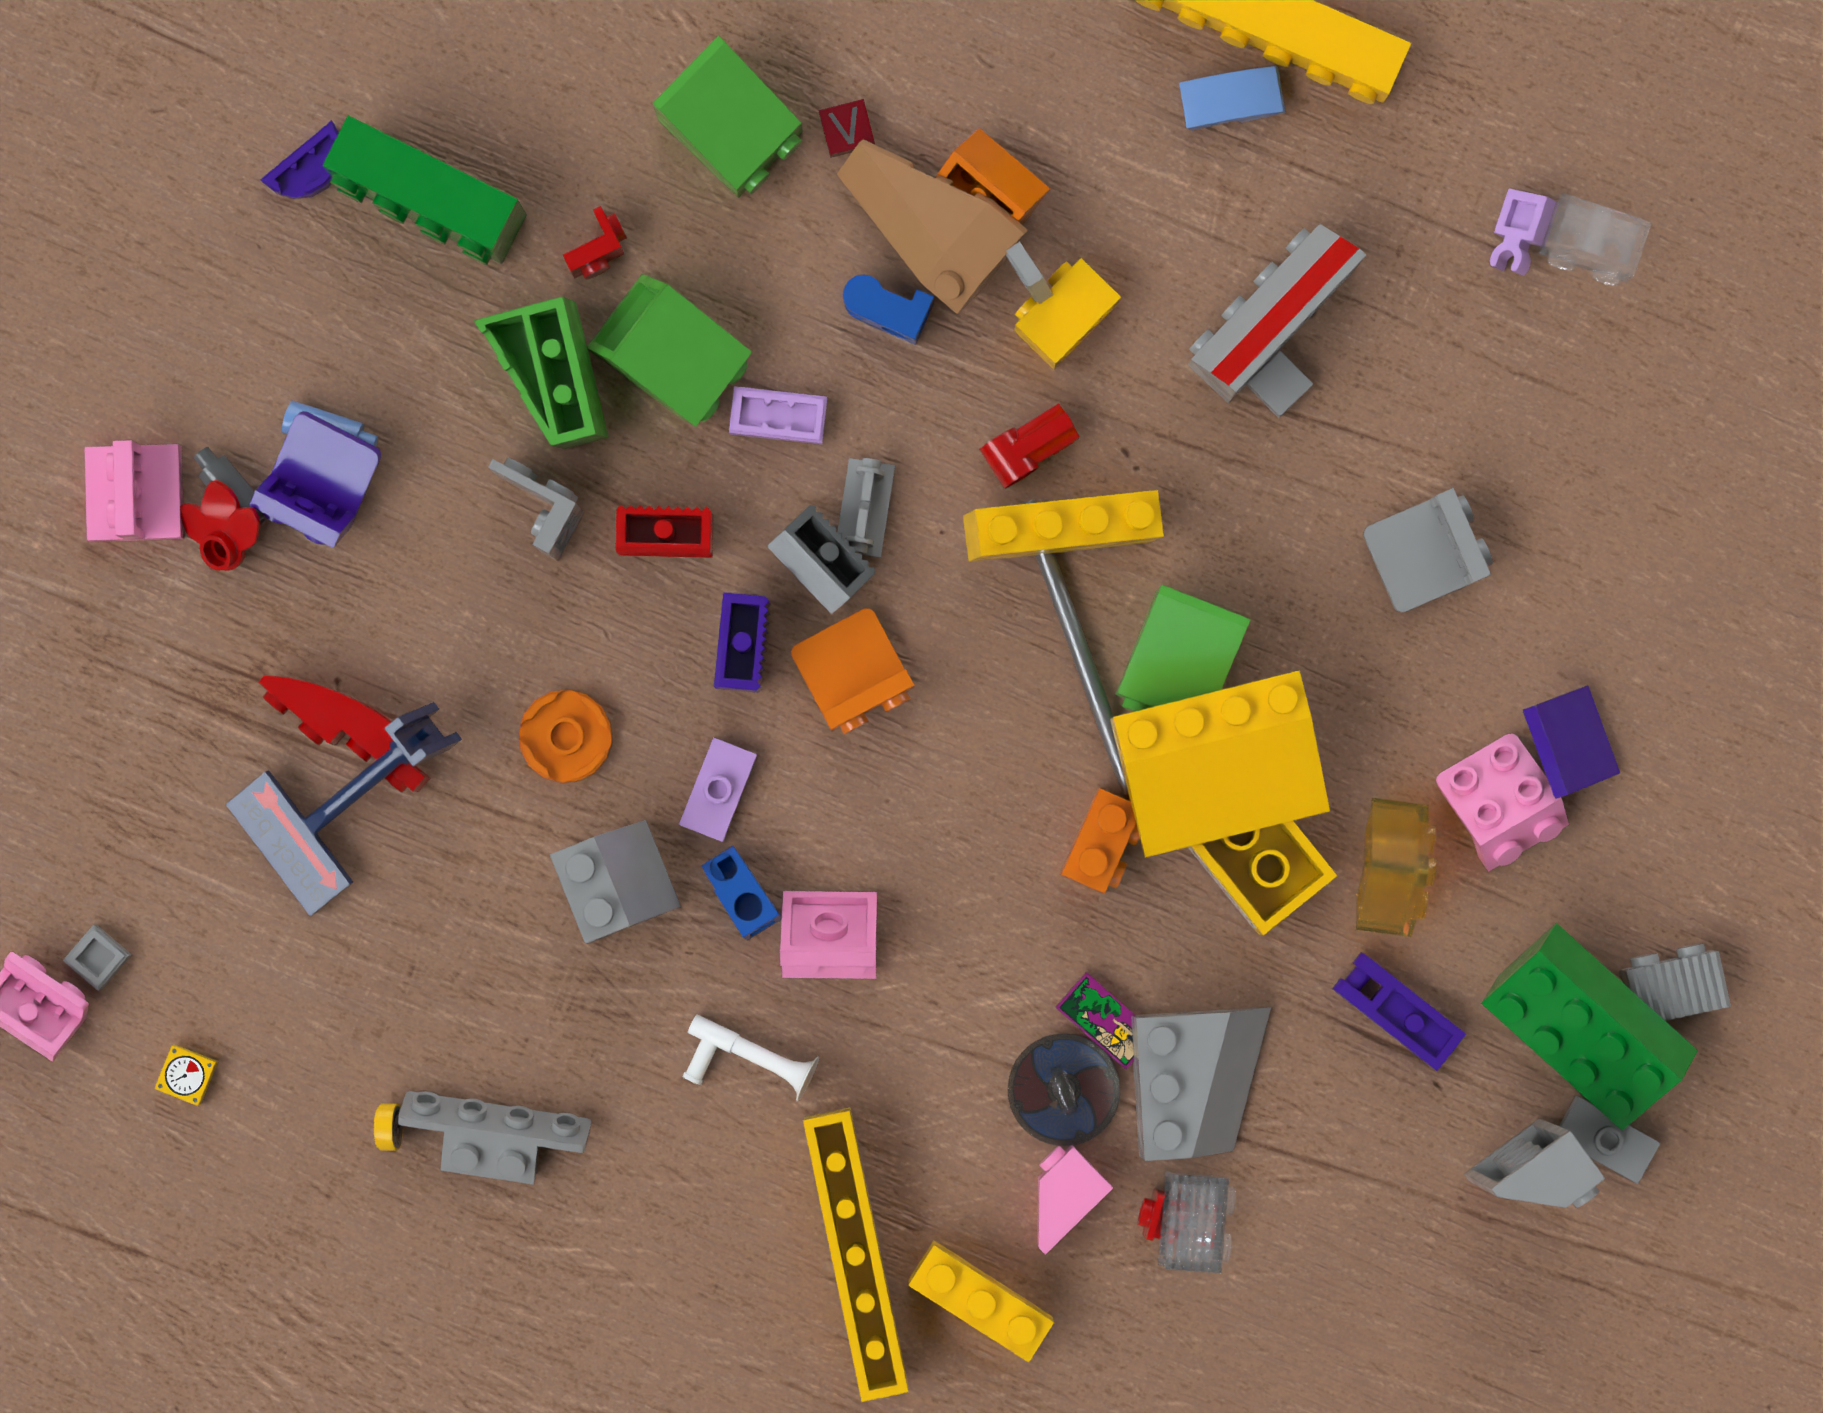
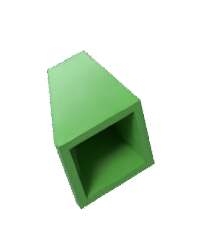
[652,36,803,198]
[587,274,752,427]
[1115,585,1251,712]

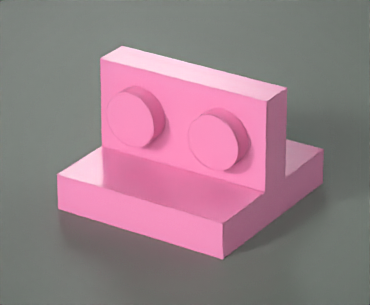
[85,440,184,542]
[780,891,877,979]

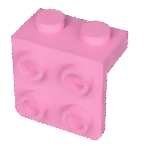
[1436,734,1569,872]

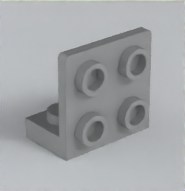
[488,457,584,561]

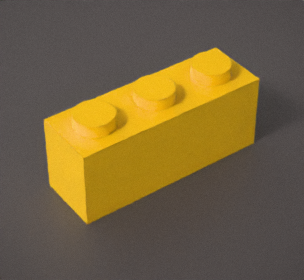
[908,1240,1054,1363]

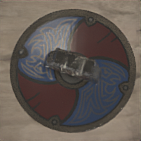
[1008,1033,1120,1146]

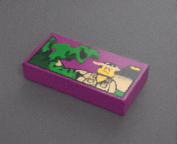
[1055,972,1136,1070]

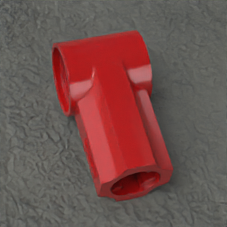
[979,403,1080,489]

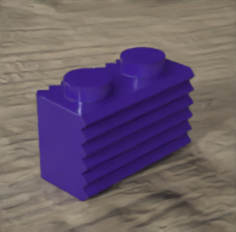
[714,592,771,693]

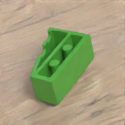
[474,296,609,449]

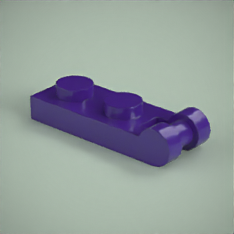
[1332,952,1466,1071]

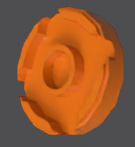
[519,690,613,783]

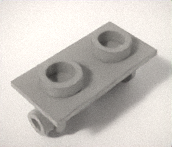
[837,458,895,558]

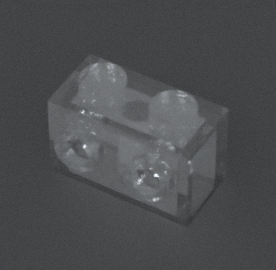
[1538,193,1652,286]

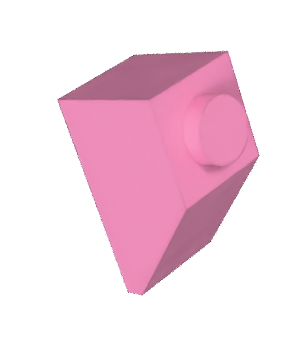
[1037,1144,1113,1255]

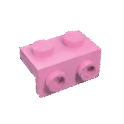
[0,952,89,1062]

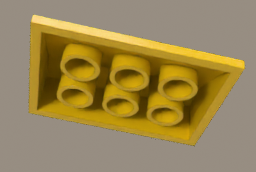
[1110,670,1330,858]

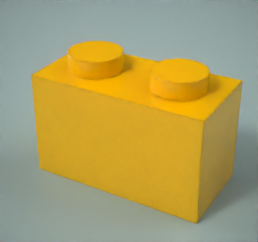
[1014,258,1121,370]

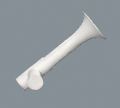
[682,1014,819,1101]

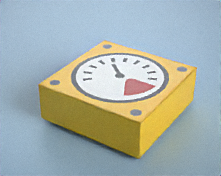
[154,1044,218,1106]

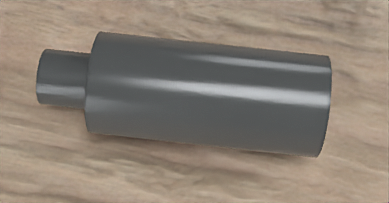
[194,447,268,526]

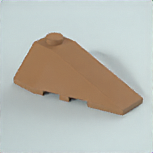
[837,139,1028,314]

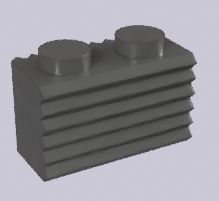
[767,505,875,614]

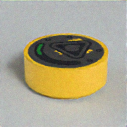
[374,1103,403,1151]

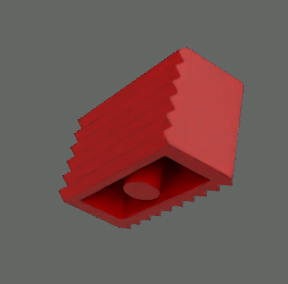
[615,505,714,558]

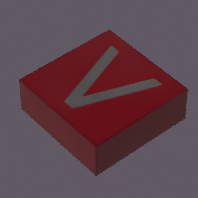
[818,99,875,158]

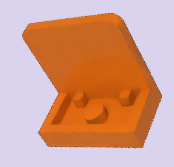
[791,608,915,735]

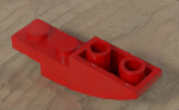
[258,675,431,793]

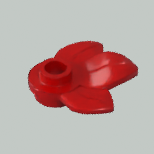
[180,480,260,571]

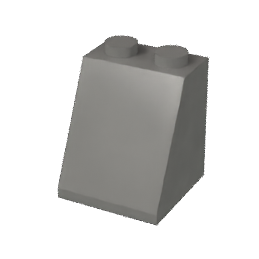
[550,820,681,944]

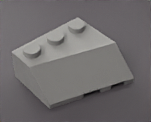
[1131,1007,1271,1161]

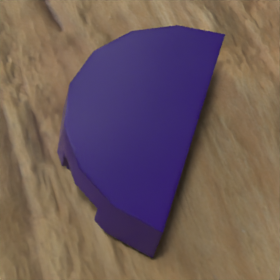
[260,120,339,199]

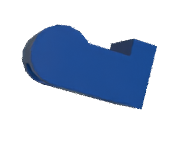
[843,274,934,345]
[701,846,782,941]

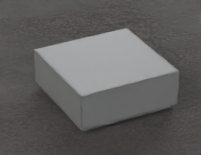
[1006,242,1053,304]
[1246,351,1313,418]
[63,924,132,991]

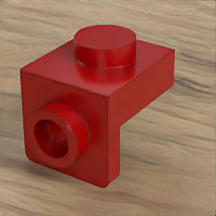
[563,206,627,280]

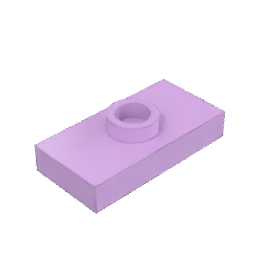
[729,386,827,445]
[679,737,757,842]

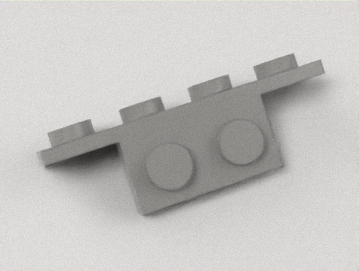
[398,1091,591,1185]

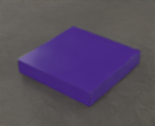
[1523,685,1620,799]

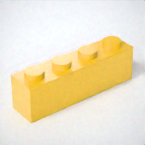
[963,490,1164,562]

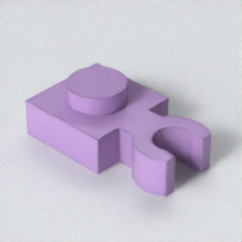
[1490,188,1556,276]

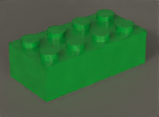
[322,115,527,265]
[1481,923,1698,1130]

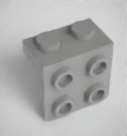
[1363,488,1493,613]

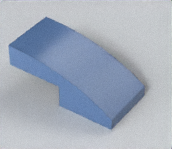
[1179,66,1286,131]

